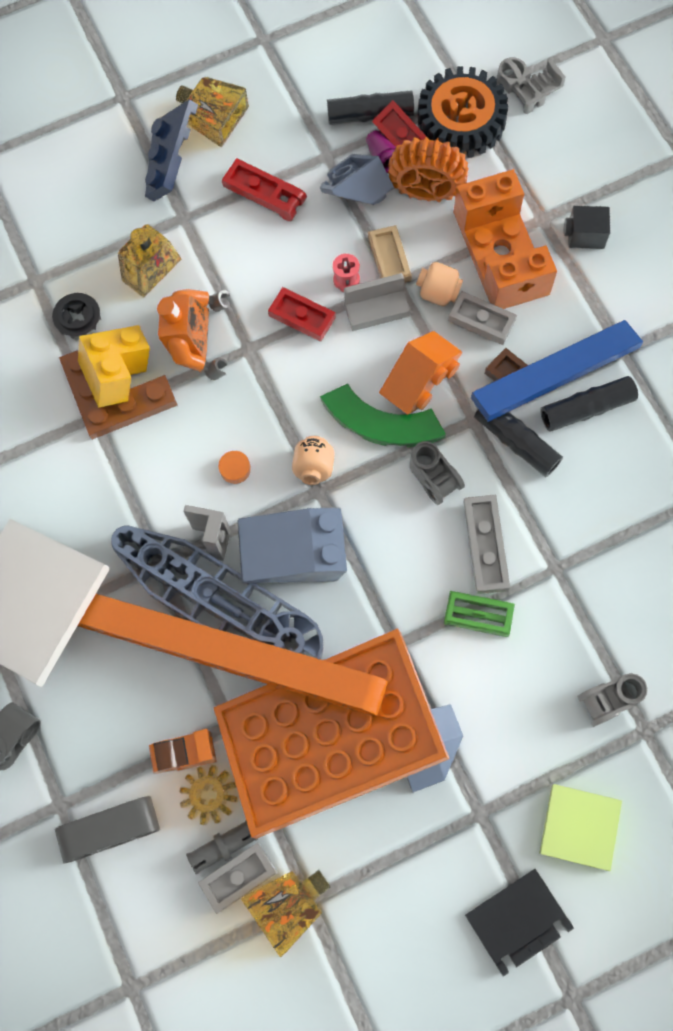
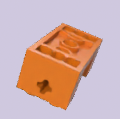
[453,169,557,309]

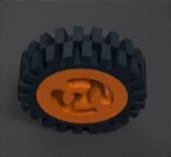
[418,66,508,158]

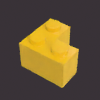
[78,325,150,408]

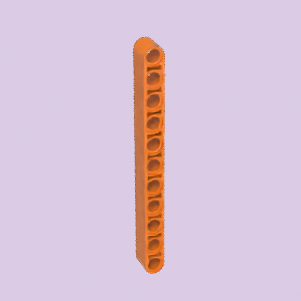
[77,594,388,717]

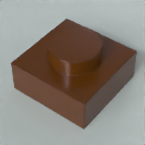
[484,347,528,382]

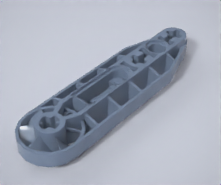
[111,525,324,659]

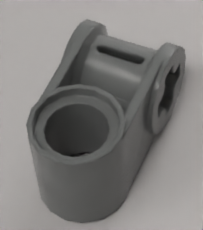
[409,441,465,505]
[0,702,41,770]

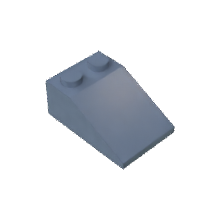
[237,508,347,584]

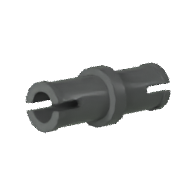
[186,820,258,875]

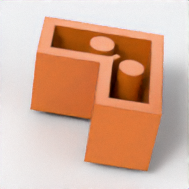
[379,331,463,415]

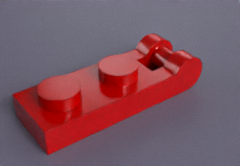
[222,158,307,221]

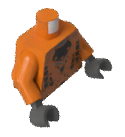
[157,289,230,380]

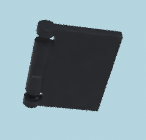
[465,869,574,977]

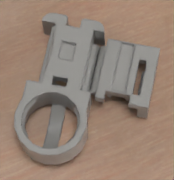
[497,57,566,114]

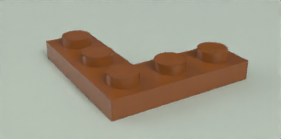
[59,350,178,440]

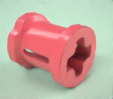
[332,253,360,292]

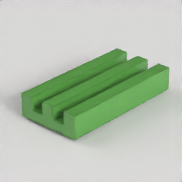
[444,591,515,637]

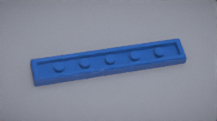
[471,320,643,422]

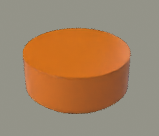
[218,451,251,484]

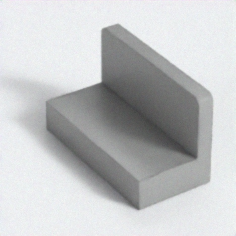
[344,273,410,331]
[183,505,231,561]

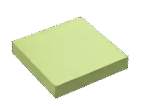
[539,784,622,871]

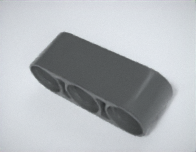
[54,796,160,864]

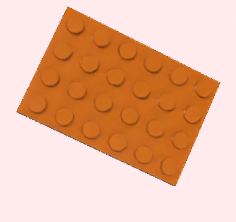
[213,628,450,839]

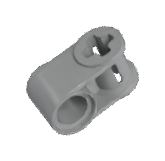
[577,673,648,727]

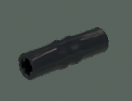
[327,90,414,125]
[540,376,638,432]
[474,409,563,478]

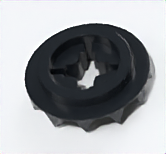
[52,293,101,339]

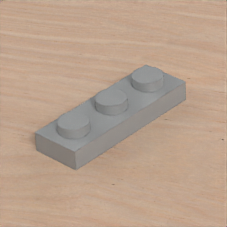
[463,495,510,594]

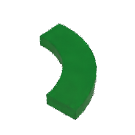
[320,383,446,447]

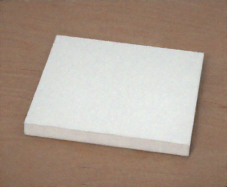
[0,519,110,687]

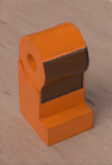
[149,728,217,774]

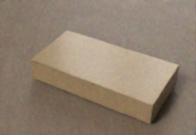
[368,225,412,283]

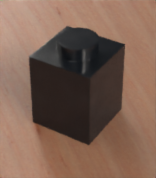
[563,206,610,249]

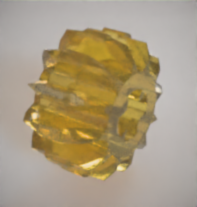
[179,765,238,825]

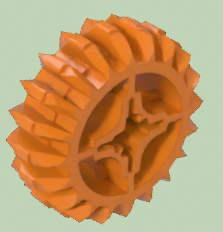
[388,137,469,203]

